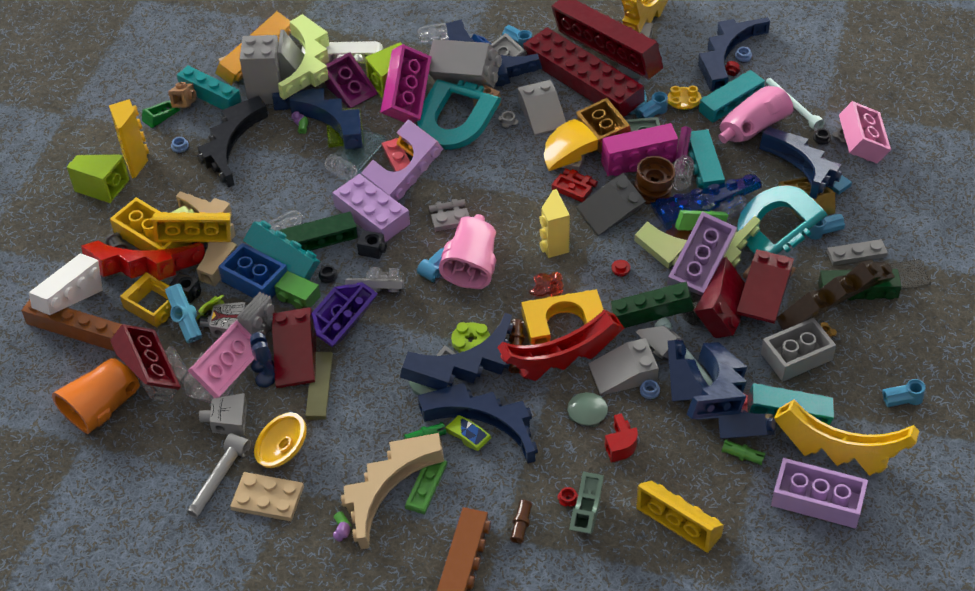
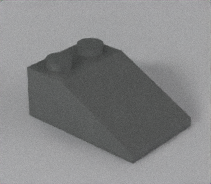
[576,173,646,236]

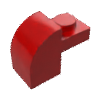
[605,413,638,463]

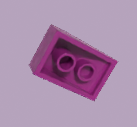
[324,52,378,109]

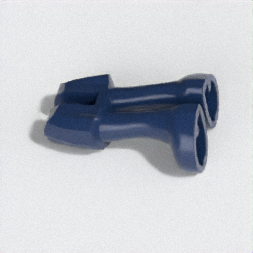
[250,332,275,388]

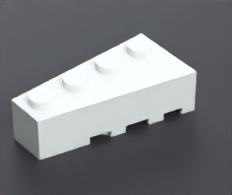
[29,253,103,315]

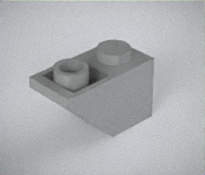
[636,326,685,359]

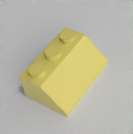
[539,189,570,258]

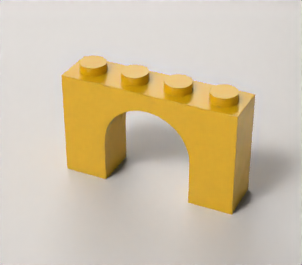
[521,289,603,345]

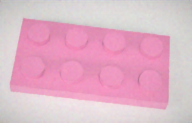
[188,320,255,398]

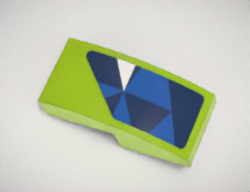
[445,415,491,451]

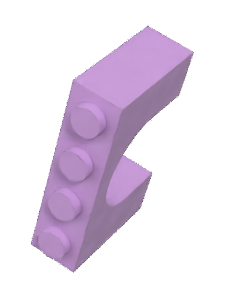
[362,119,443,201]

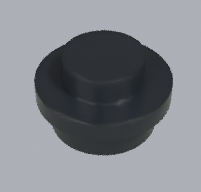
[813,128,831,145]
[319,265,338,283]

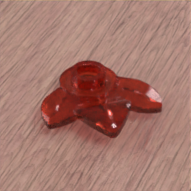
[529,272,564,297]

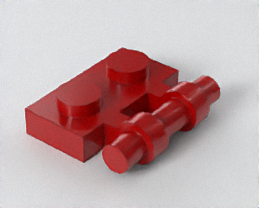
[551,168,598,202]

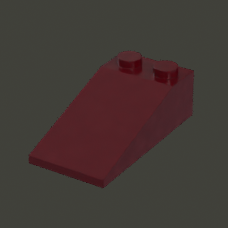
[736,249,794,324]
[694,257,745,338]
[272,307,316,388]
[110,324,181,390]

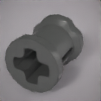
[105,233,127,249]

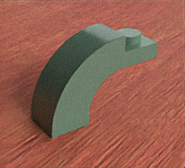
[569,472,604,534]

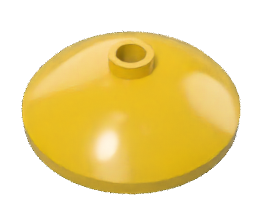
[254,413,307,468]

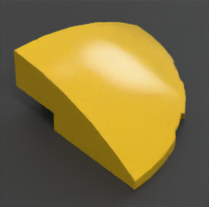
[544,119,598,171]

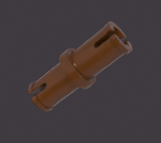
[510,500,532,544]

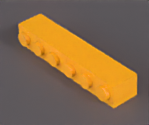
[215,11,291,85]

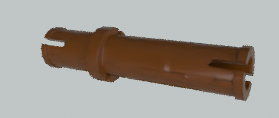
[509,319,524,373]

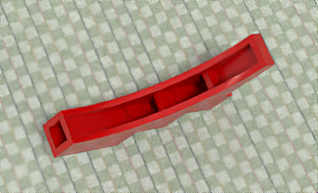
[81,240,205,281]
[497,309,624,381]

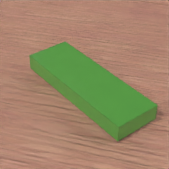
[675,210,728,230]
[405,460,447,514]

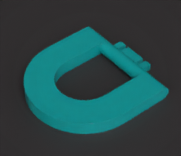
[417,79,501,150]
[737,186,827,255]

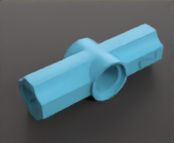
[165,284,202,343]

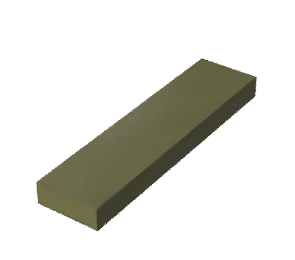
[305,352,333,420]

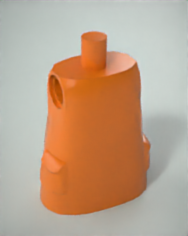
[52,358,140,434]

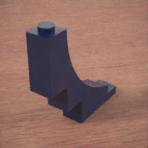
[272,88,363,149]
[667,340,776,438]
[687,342,747,419]

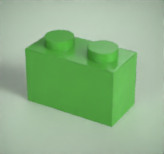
[274,271,321,309]

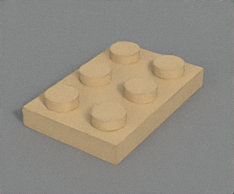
[230,472,304,521]

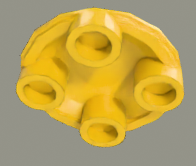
[667,86,702,110]

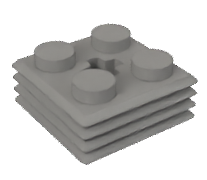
[237,292,275,337]

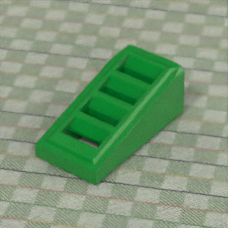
[142,100,180,128]

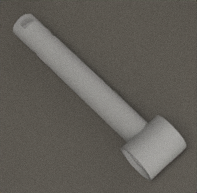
[187,433,251,518]

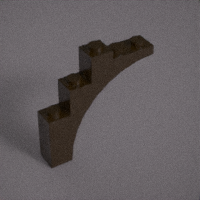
[776,260,895,330]

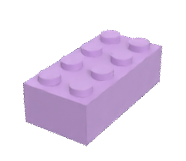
[332,174,410,242]
[667,211,737,299]
[771,458,868,529]

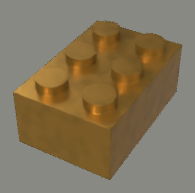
[576,98,631,155]

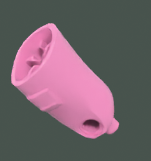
[718,86,794,144]
[439,214,496,289]

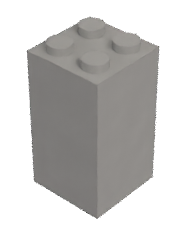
[240,35,282,104]
[429,39,502,88]

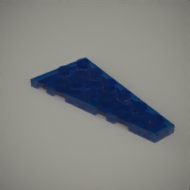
[651,174,762,230]

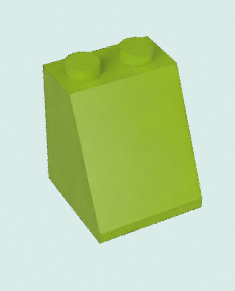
[365,42,402,99]
[67,154,130,203]

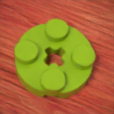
[451,322,490,353]

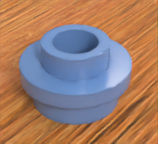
[735,47,752,62]
[171,137,189,153]
[640,380,660,399]

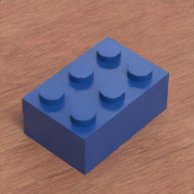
[218,243,287,299]

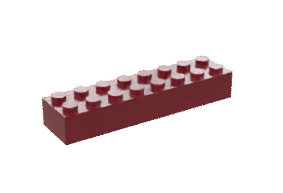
[551,0,663,80]
[523,27,645,117]

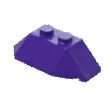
[311,282,378,347]

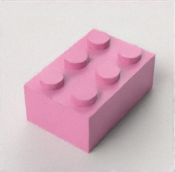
[839,101,891,163]

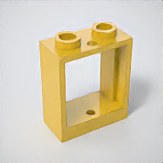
[120,272,172,328]

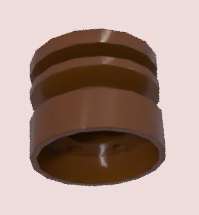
[634,156,675,205]

